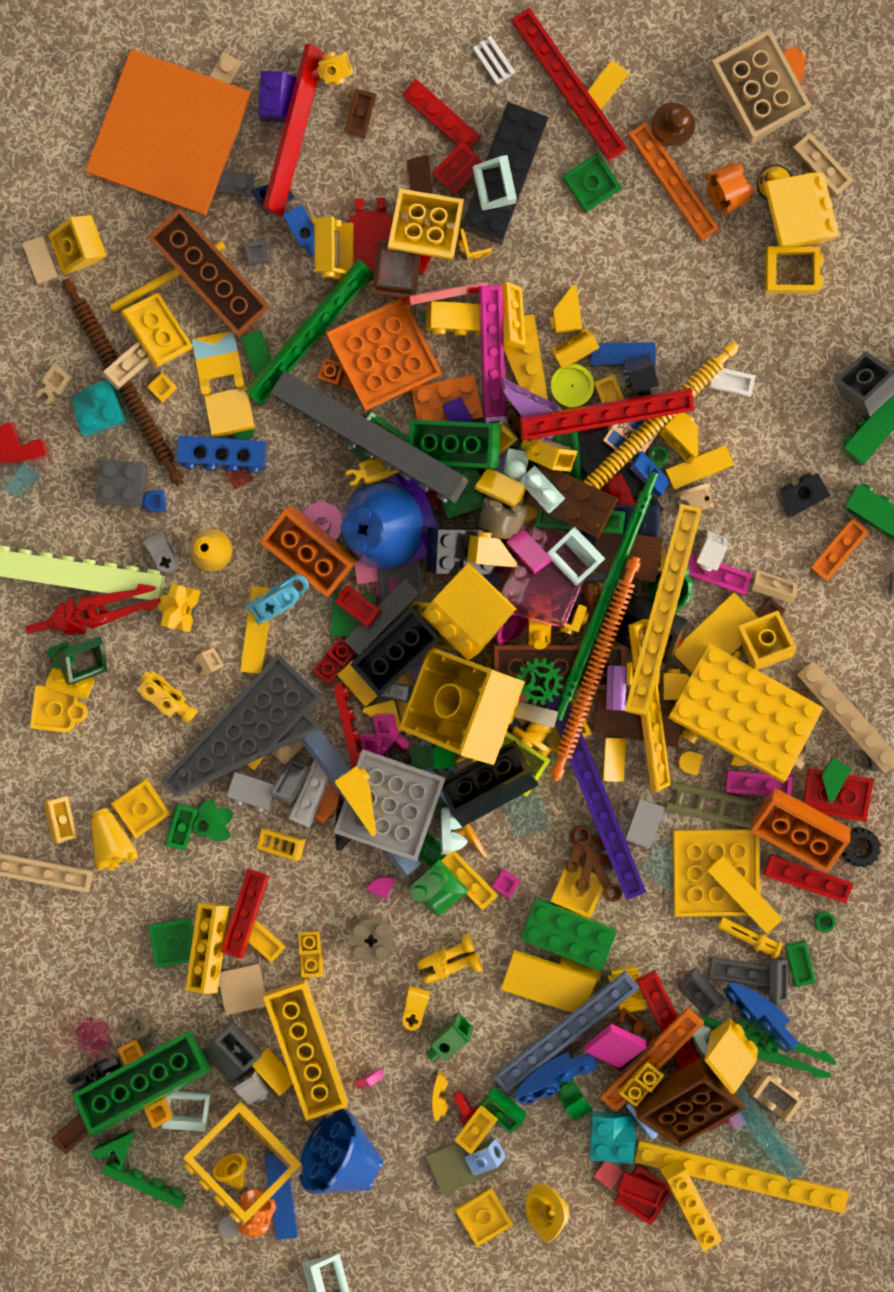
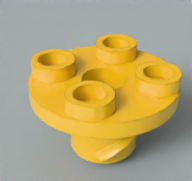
[511,722,552,757]

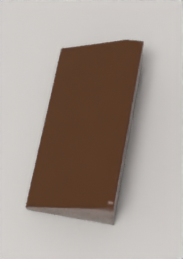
[407,155,433,194]

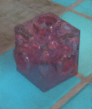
[75,1016,113,1056]

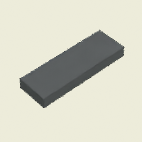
[707,957,770,988]

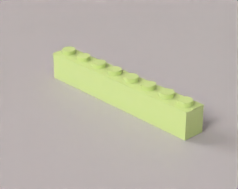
[0,546,165,600]

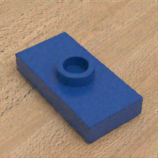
[629,451,670,497]

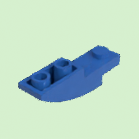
[723,983,799,1053]
[514,1052,599,1105]

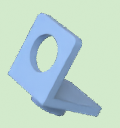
[465,1138,506,1176]

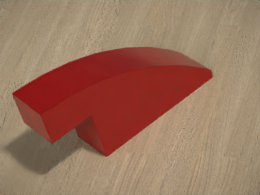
[0,422,50,464]

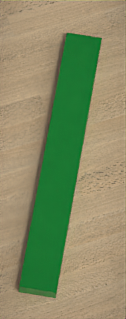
[244,259,374,405]

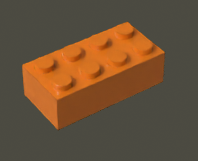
[260,505,359,598]
[751,787,851,873]

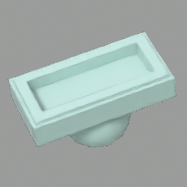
[503,448,528,482]

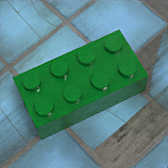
[408,419,501,468]
[519,896,617,971]

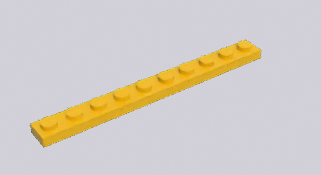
[625,504,702,717]
[634,1140,849,1214]

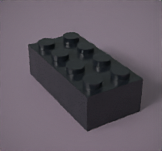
[426,527,518,575]

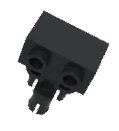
[622,353,659,420]

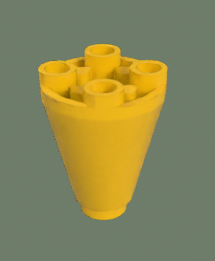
[91,808,138,871]

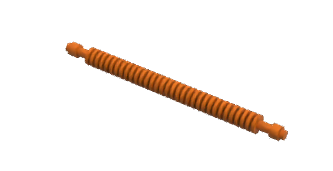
[550,556,641,781]

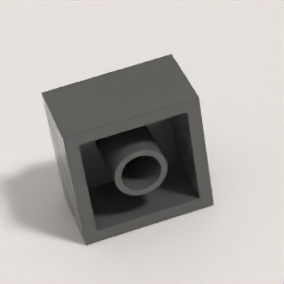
[834,351,894,416]
[96,459,147,508]

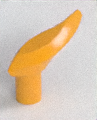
[454,824,487,858]

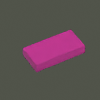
[506,529,552,574]

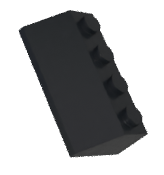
[599,588,688,666]
[350,604,442,697]
[442,740,539,827]

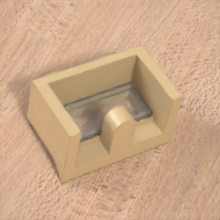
[749,1073,803,1122]

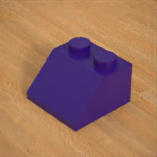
[258,70,296,123]

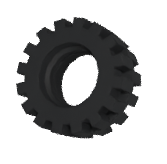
[841,827,881,867]

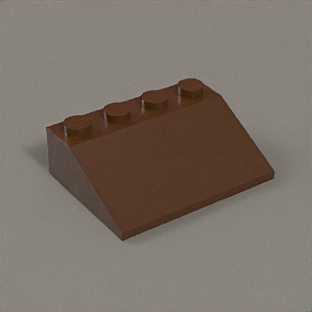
[635,1057,746,1147]

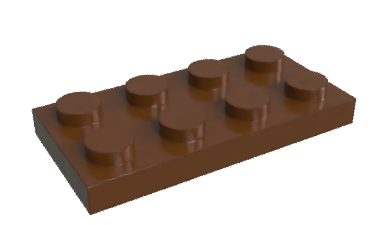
[523,464,619,539]

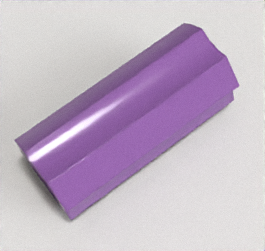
[606,666,627,710]

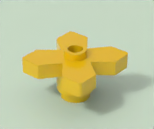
[158,583,201,632]

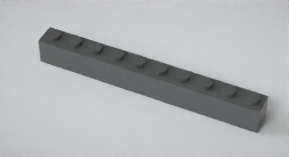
[271,371,469,504]

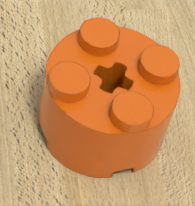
[705,163,754,215]

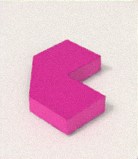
[360,714,399,756]

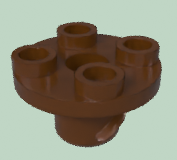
[652,102,695,146]

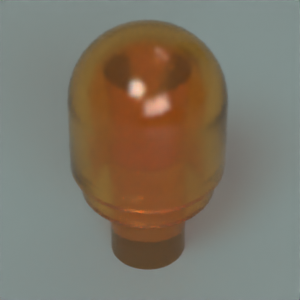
[583,580,600,611]

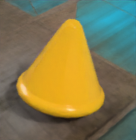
[212,1153,247,1190]

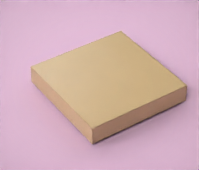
[219,963,266,1015]

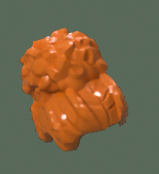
[236,1189,276,1237]

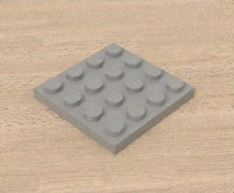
[333,749,445,861]

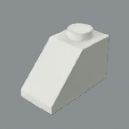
[697,530,728,571]

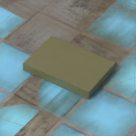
[426,1135,502,1196]

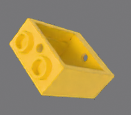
[764,246,824,294]

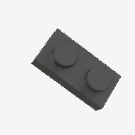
[215,170,255,197]

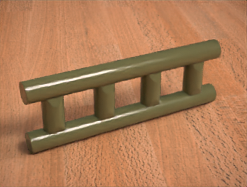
[665,781,756,829]

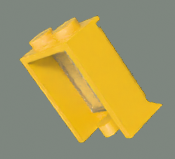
[310,217,354,280]

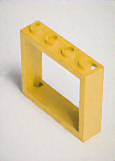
[183,1102,302,1225]

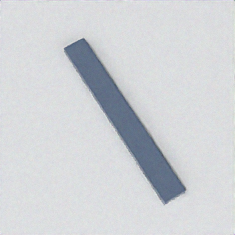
[300,730,421,878]
[493,970,639,1094]

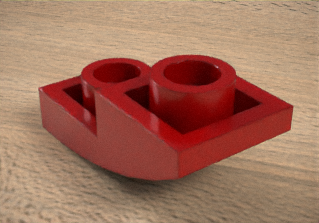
[312,637,356,686]

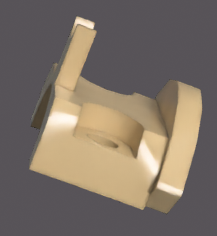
[672,483,714,510]

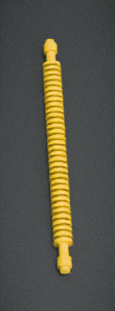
[583,341,739,490]

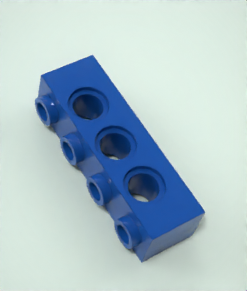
[177,436,267,473]

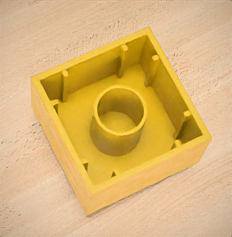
[399,647,525,765]

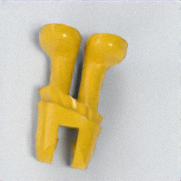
[416,933,483,983]

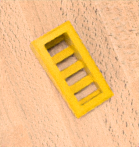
[256,828,306,861]

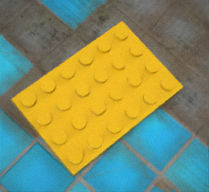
[668,643,823,783]

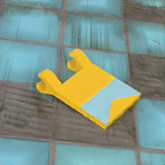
[191,331,245,396]

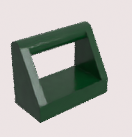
[54,636,107,685]

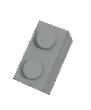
[227,771,277,812]
[624,797,666,848]

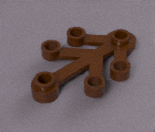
[565,825,622,902]

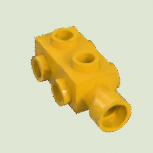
[137,671,199,725]

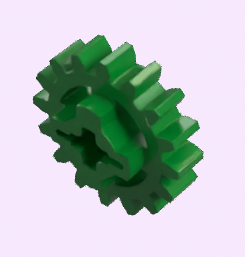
[516,658,563,705]

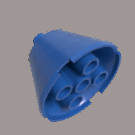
[340,482,423,569]
[298,1108,383,1194]

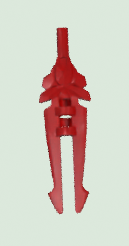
[26,584,161,635]

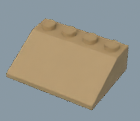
[709,29,812,145]

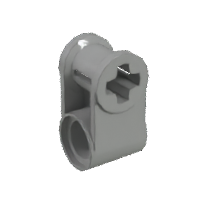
[144,530,179,573]

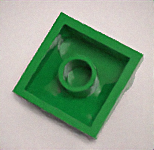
[408,859,469,917]

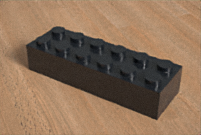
[462,102,549,245]

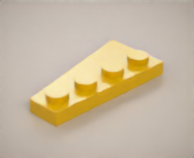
[503,314,548,400]

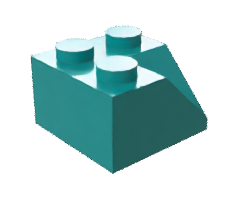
[72,380,128,438]
[588,1111,635,1164]

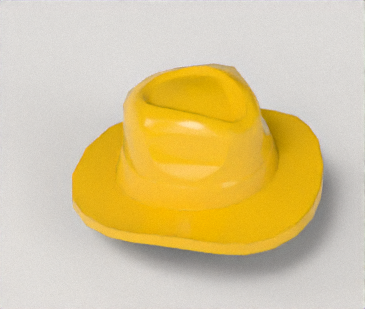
[525,1183,569,1242]

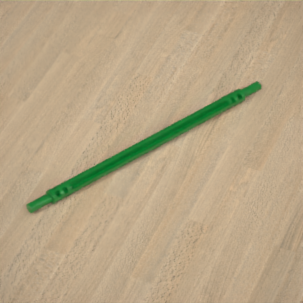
[556,471,659,721]

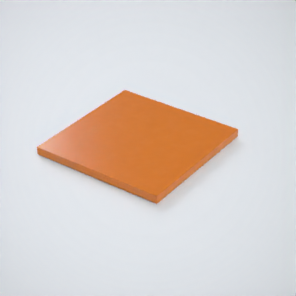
[85,49,252,216]

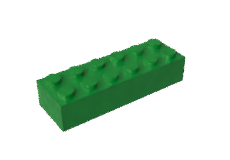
[72,1031,212,1135]

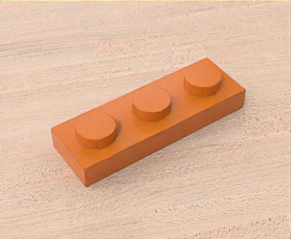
[809,518,869,581]

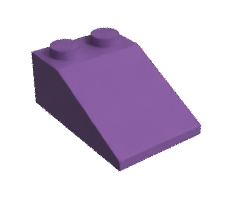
[500,377,561,440]

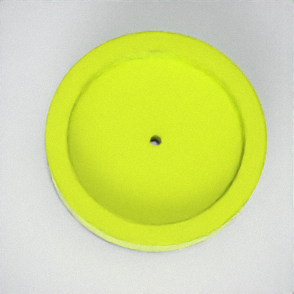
[550,364,594,408]

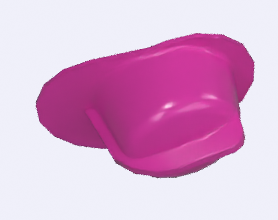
[493,607,528,645]

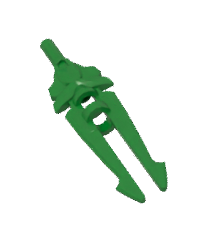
[701,1015,836,1079]

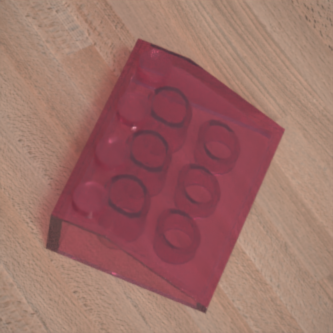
[501,526,588,628]

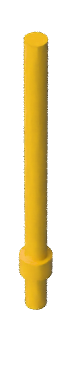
[110,240,226,313]

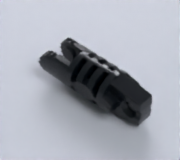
[67,1056,122,1094]

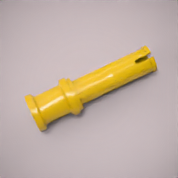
[717,916,783,960]

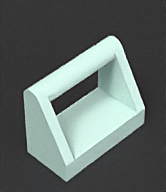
[472,155,517,210]
[547,527,605,586]
[162,1090,211,1132]
[301,1253,349,1292]

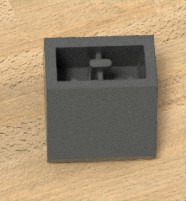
[202,1021,262,1082]

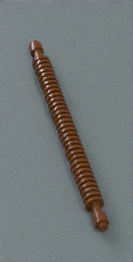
[62,278,184,487]

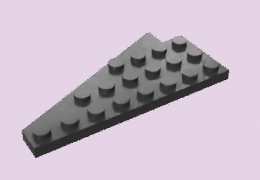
[161,654,324,797]

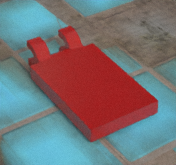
[349,197,395,281]

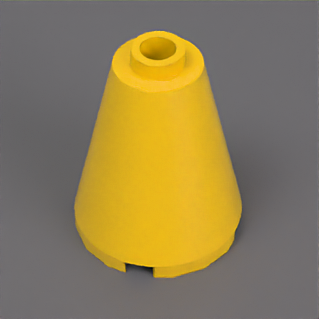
[189,528,233,572]

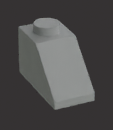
[234,1069,270,1105]

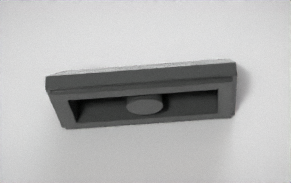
[677,968,725,1016]

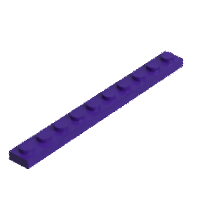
[545,691,646,900]

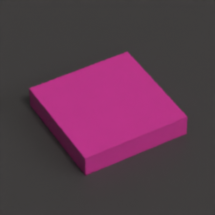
[585,1024,647,1068]

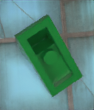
[411,746,456,769]
[556,1079,593,1122]
[91,1129,135,1166]

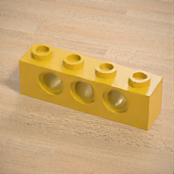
[185,903,230,994]
[660,1159,722,1252]

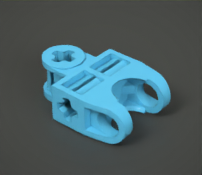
[245,574,309,625]

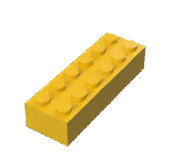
[263,978,349,1121]

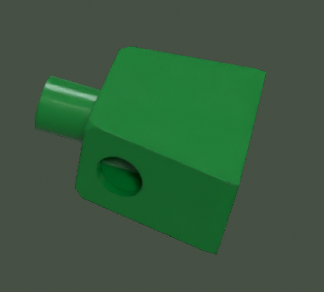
[426,1013,474,1062]

